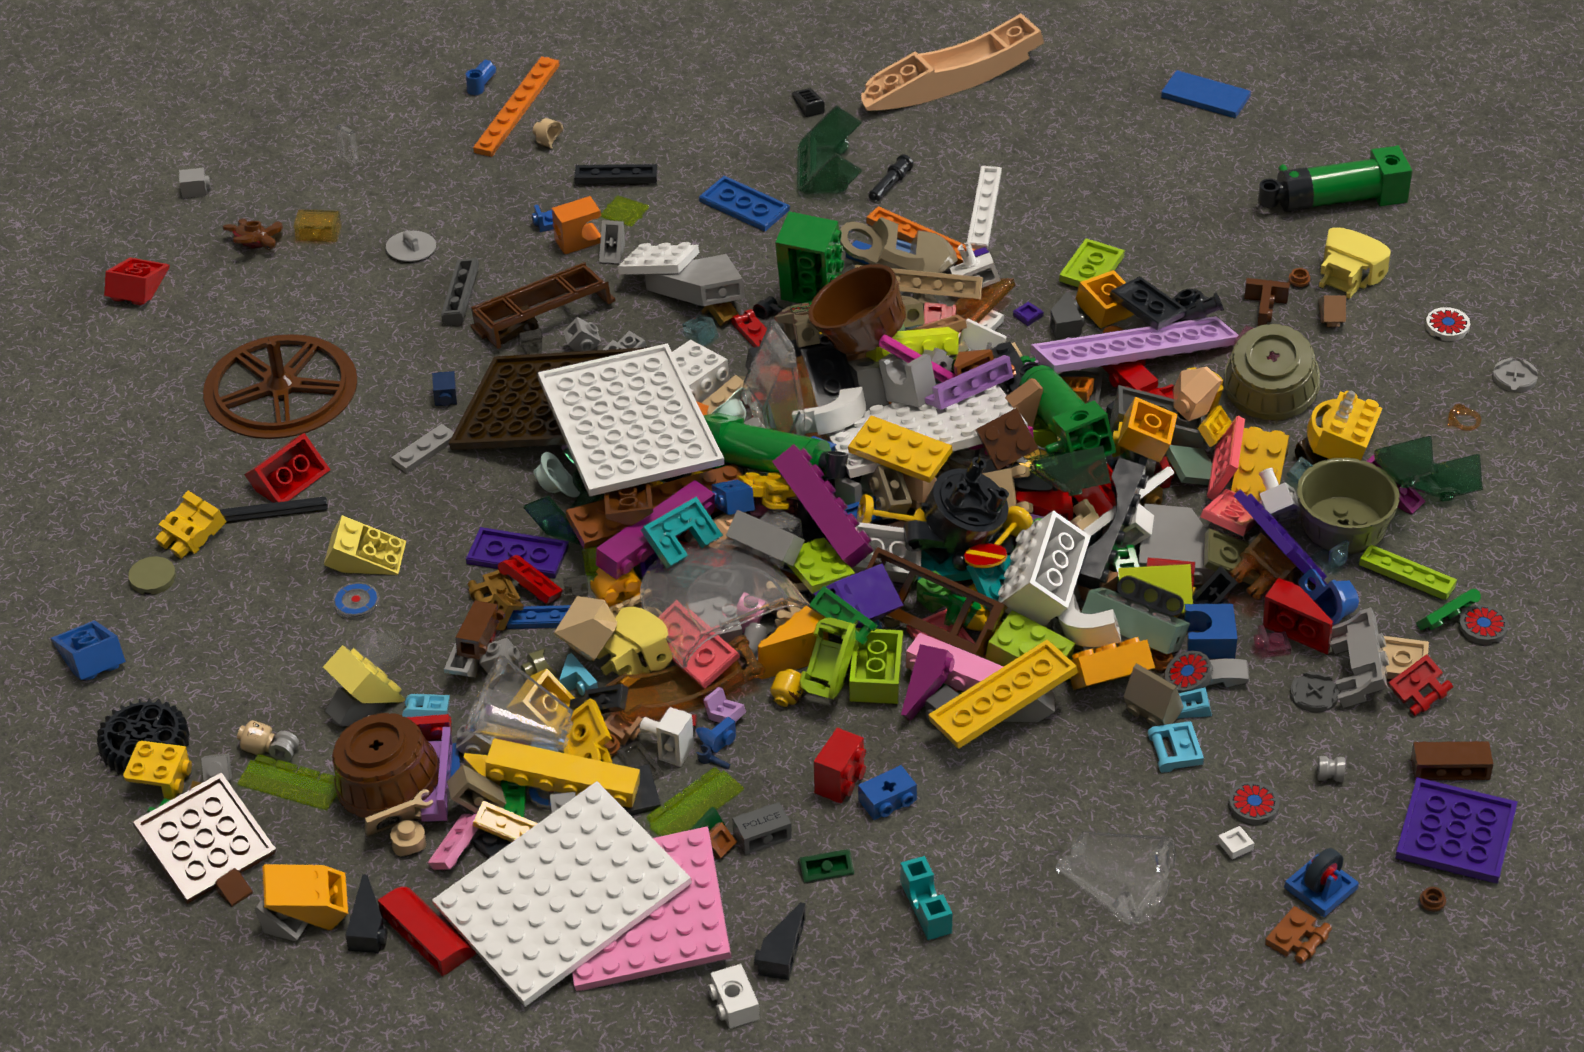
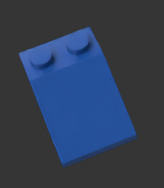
[51,620,126,680]

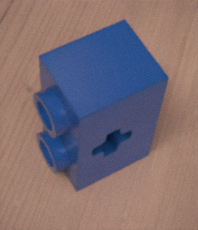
[712,479,755,515]
[858,765,917,820]

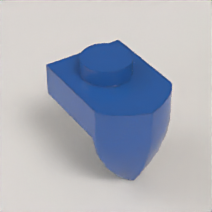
[696,717,736,753]

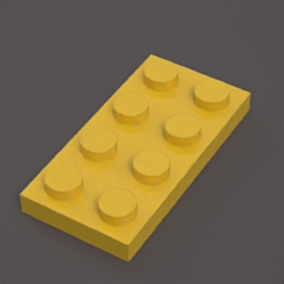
[848,415,953,483]

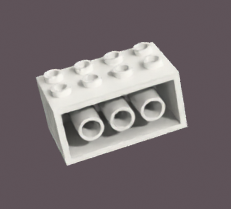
[672,340,730,403]
[998,511,1091,626]

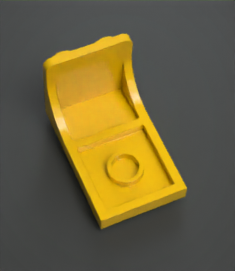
[1231,427,1289,501]

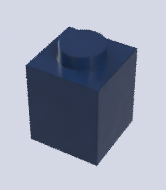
[432,371,457,406]

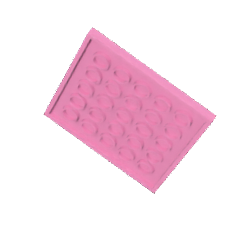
[572,826,732,991]

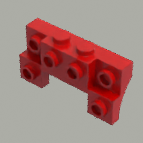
[1101,359,1174,399]

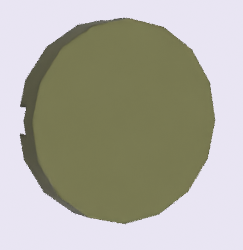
[128,556,176,595]

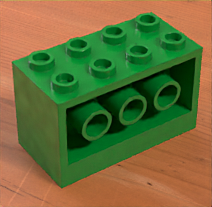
[775,211,844,303]

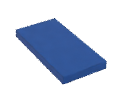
[1161,70,1251,118]
[699,176,790,231]

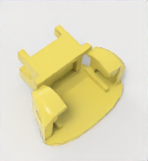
[1319,228,1390,299]
[596,607,673,686]

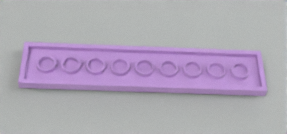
[1030,316,1240,374]

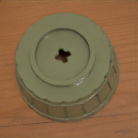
[1224,324,1321,420]
[1297,458,1400,554]

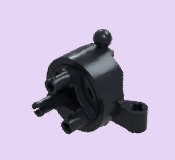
[903,457,1014,571]

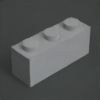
[726,510,805,567]

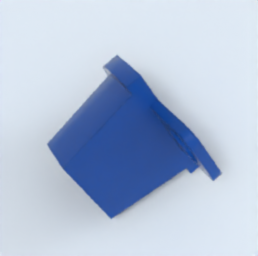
[1298,569,1359,626]

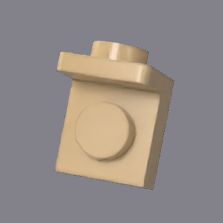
[1070,499,1100,530]

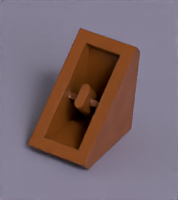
[954,349,994,376]

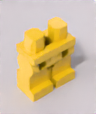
[155,491,226,559]

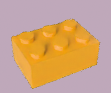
[1070,637,1155,690]

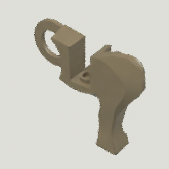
[840,217,957,312]

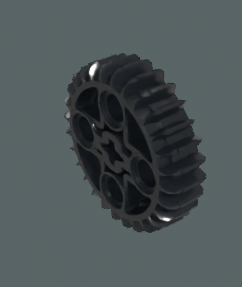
[97,698,190,775]

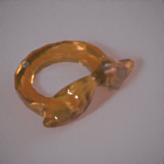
[1448,403,1481,430]

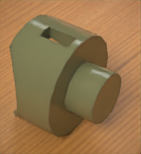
[521,648,556,680]

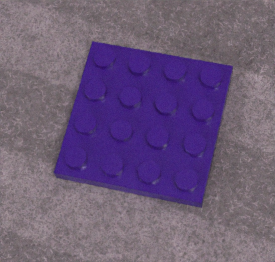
[1233,489,1327,585]
[1395,778,1518,884]

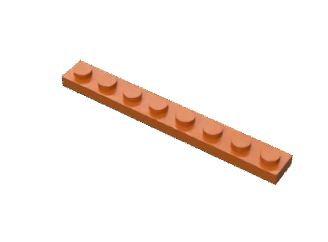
[473,56,560,157]

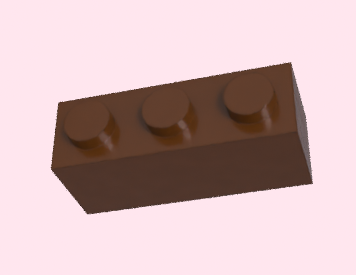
[1411,741,1494,780]

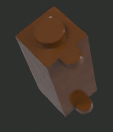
[455,600,505,660]

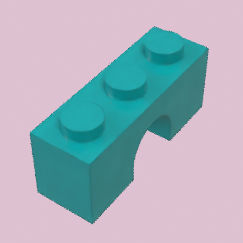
[900,856,953,940]

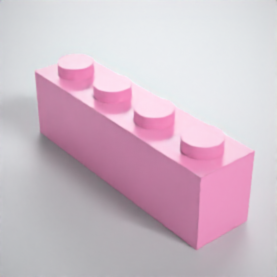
[906,633,1004,692]

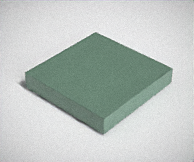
[1165,445,1212,486]

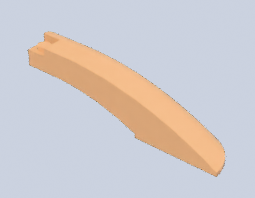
[861,14,1044,111]

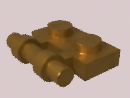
[467,570,521,603]

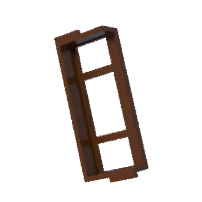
[470,262,616,349]
[860,547,1008,658]

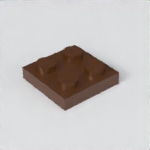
[975,408,1039,471]

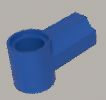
[466,60,496,95]

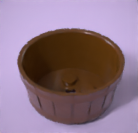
[808,264,906,355]
[332,713,440,818]

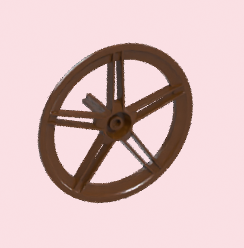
[203,334,357,439]

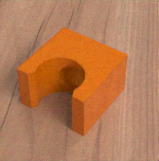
[552,196,601,254]

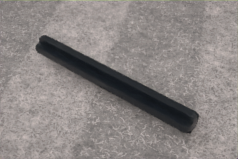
[219,497,328,522]

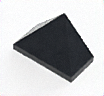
[1193,566,1239,604]

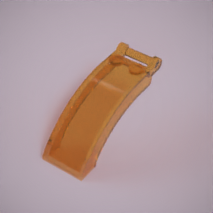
[606,635,765,722]

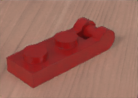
[731,309,779,347]
[498,555,563,604]

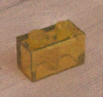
[294,209,342,242]

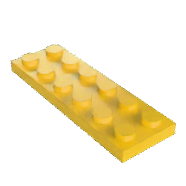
[928,639,1078,749]

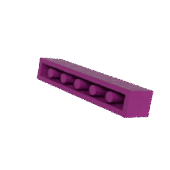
[772,444,874,568]
[596,480,715,579]

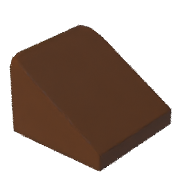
[215,868,253,907]

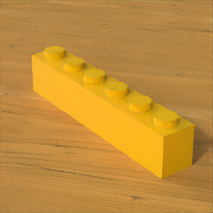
[485,738,640,808]

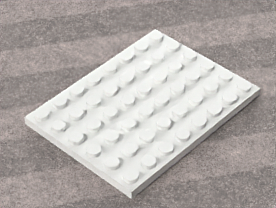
[538,343,724,496]
[825,385,1028,478]
[432,781,692,1007]

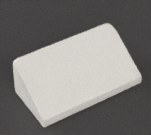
[959,318,1006,351]

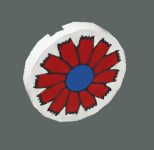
[1425,307,1470,341]

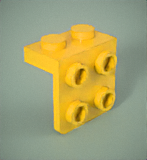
[123,741,192,800]

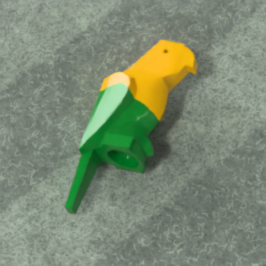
[922,592,1003,634]

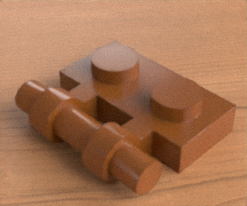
[1265,906,1332,964]

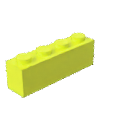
[866,327,959,362]

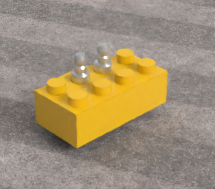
[1307,391,1382,461]

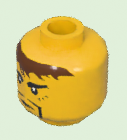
[770,669,804,707]

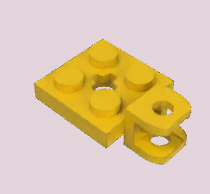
[737,472,796,509]
[553,698,612,763]

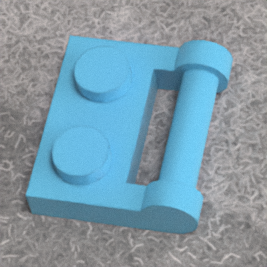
[402,694,450,717]
[1147,721,1204,773]

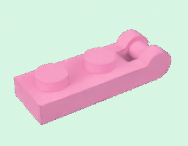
[428,813,479,870]

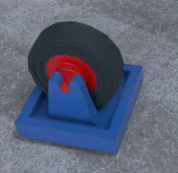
[1284,848,1359,917]

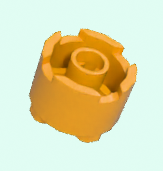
[590,568,644,608]

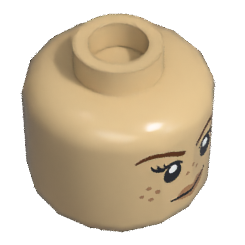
[237,720,276,756]

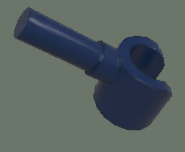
[696,744,731,770]

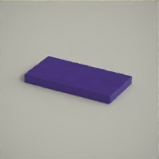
[466,527,569,578]

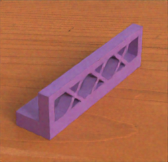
[925,355,1013,410]
[421,727,453,822]

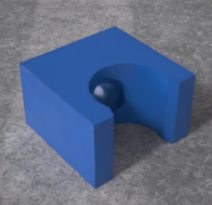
[1183,604,1237,659]

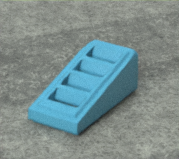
[1178,687,1212,718]

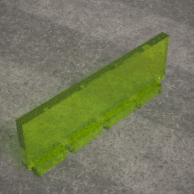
[237,754,337,810]
[647,767,744,837]

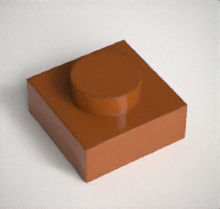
[709,822,737,859]

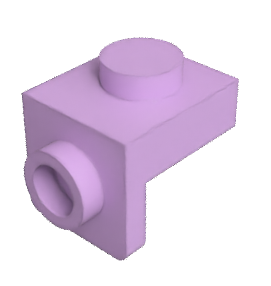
[704,687,746,723]

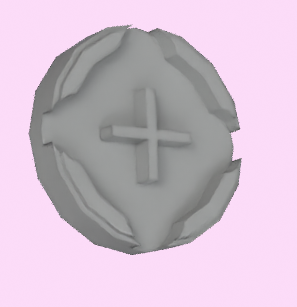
[1492,358,1538,392]

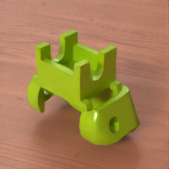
[799,618,856,699]

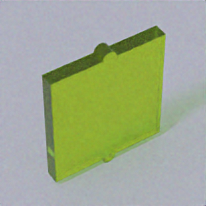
[601,195,649,227]

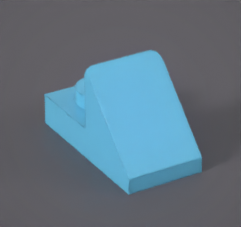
[559,653,598,696]

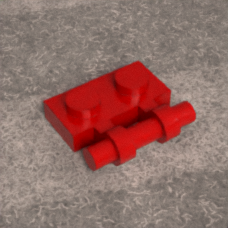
[1388,654,1454,716]

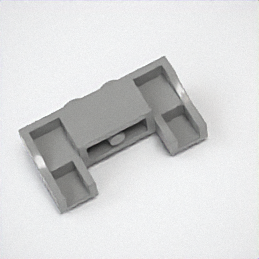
[1330,608,1389,708]

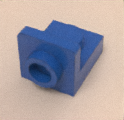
[531,205,554,232]

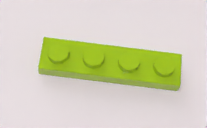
[1359,545,1457,600]

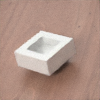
[1218,826,1254,859]

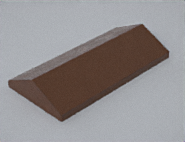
[604,482,653,526]

